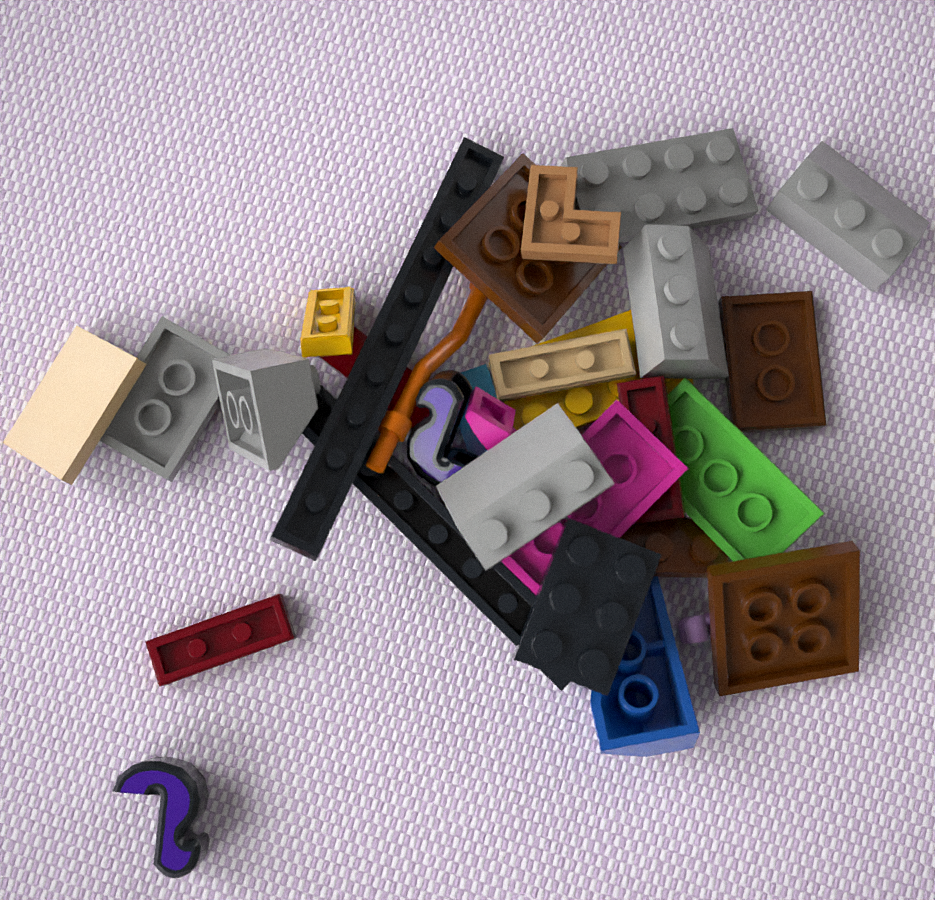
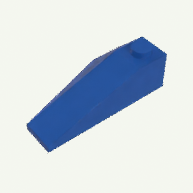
[590,576,700,757]

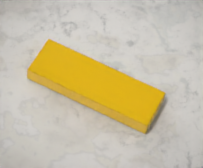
[300,287,356,358]

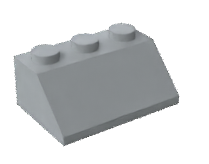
[766,141,930,292]
[623,224,729,379]
[212,348,320,471]
[436,403,614,570]

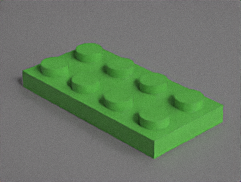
[668,378,825,561]

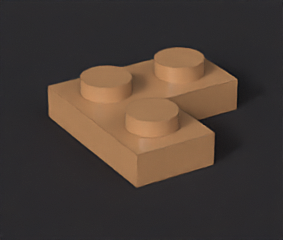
[521,165,621,264]

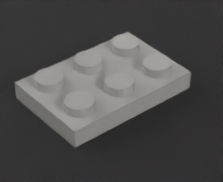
[100,316,230,482]

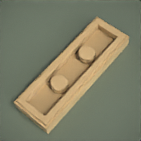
[488,329,636,402]

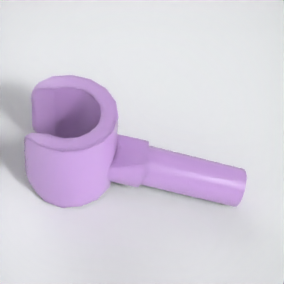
[678,612,710,644]

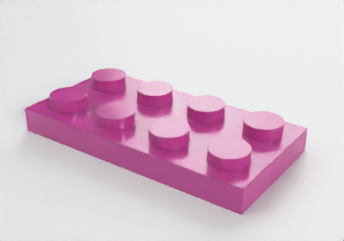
[501,400,688,595]

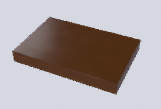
[718,291,827,433]

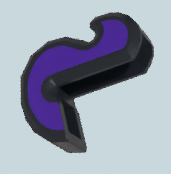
[407,370,479,487]
[112,757,210,878]

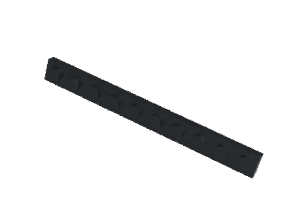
[270,137,504,562]

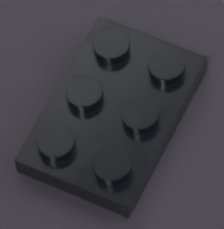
[512,517,662,696]

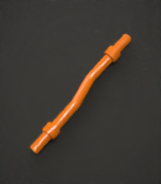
[366,282,488,473]

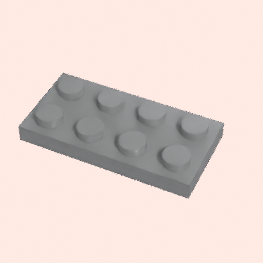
[561,128,758,243]

